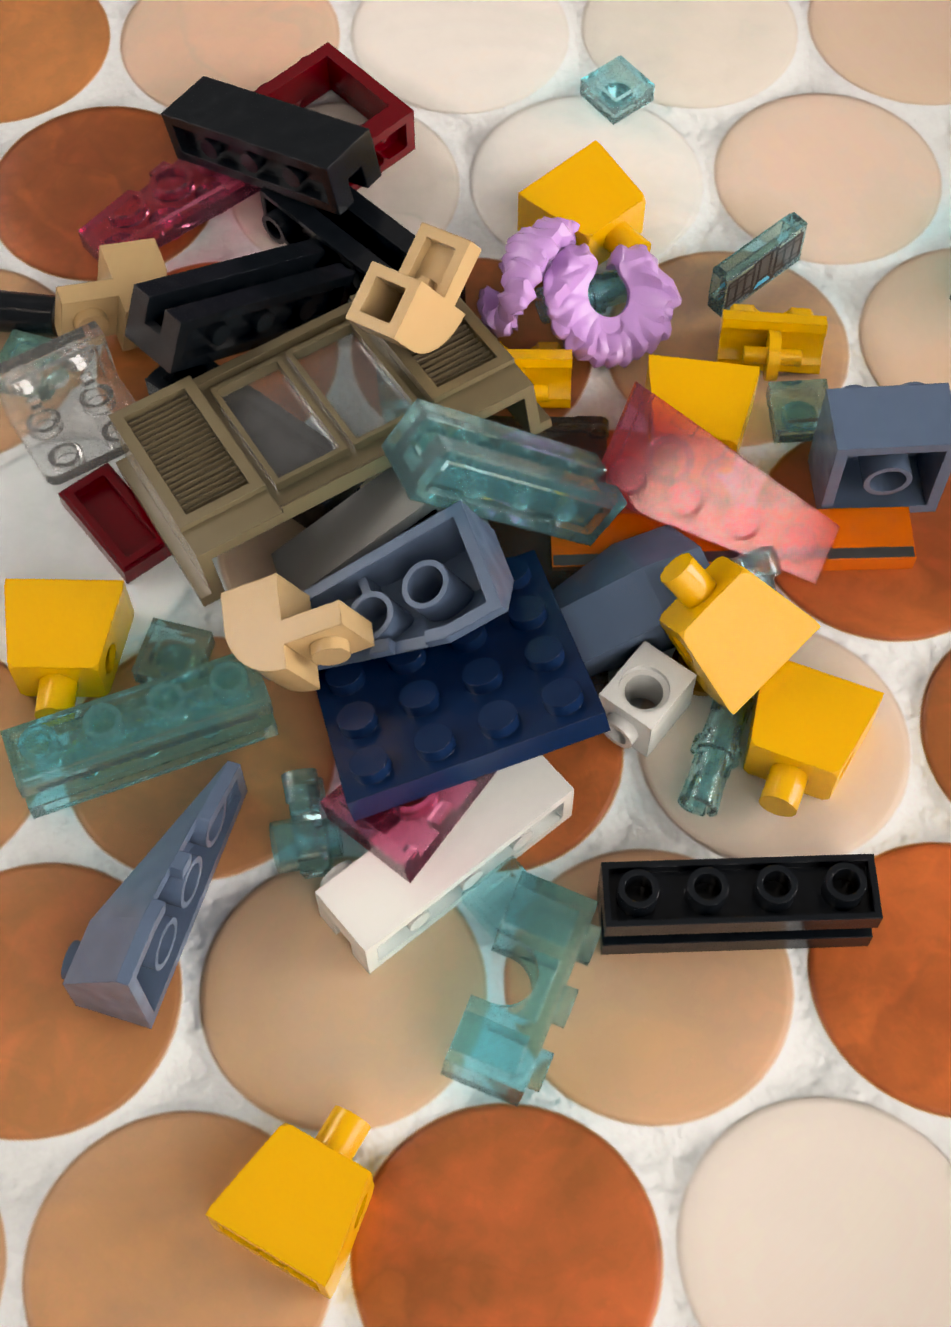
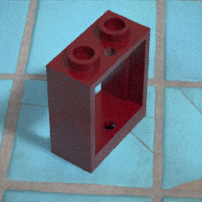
[254,42,415,190]

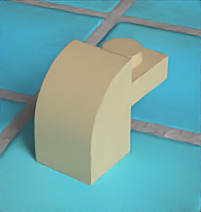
[345,222,482,354]
[54,238,167,351]
[221,573,375,692]

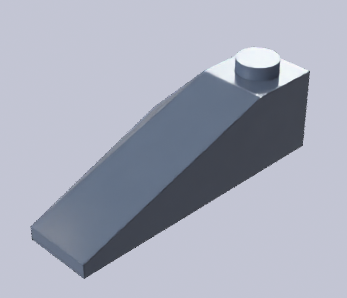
[262,500,514,681]
[552,524,709,678]
[61,761,247,1029]

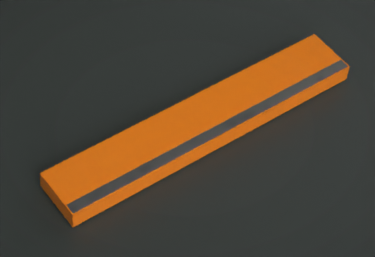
[549,507,917,577]

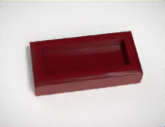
[58,462,171,584]

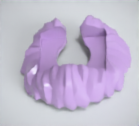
[477,216,580,338]
[542,243,682,369]

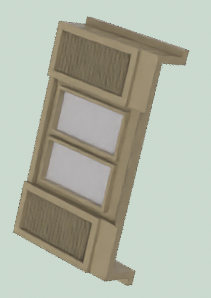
[108,293,552,607]

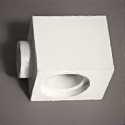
[599,640,697,757]

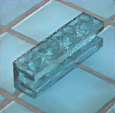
[381,398,628,546]
[0,653,279,819]

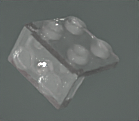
[0,320,136,485]

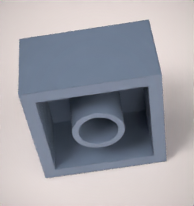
[808,382,951,513]

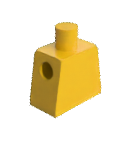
[517,140,651,266]
[644,354,760,494]
[659,553,821,715]
[4,578,134,725]
[743,660,884,817]
[205,1105,374,1299]

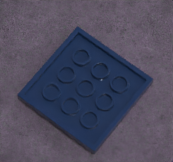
[316,550,611,822]

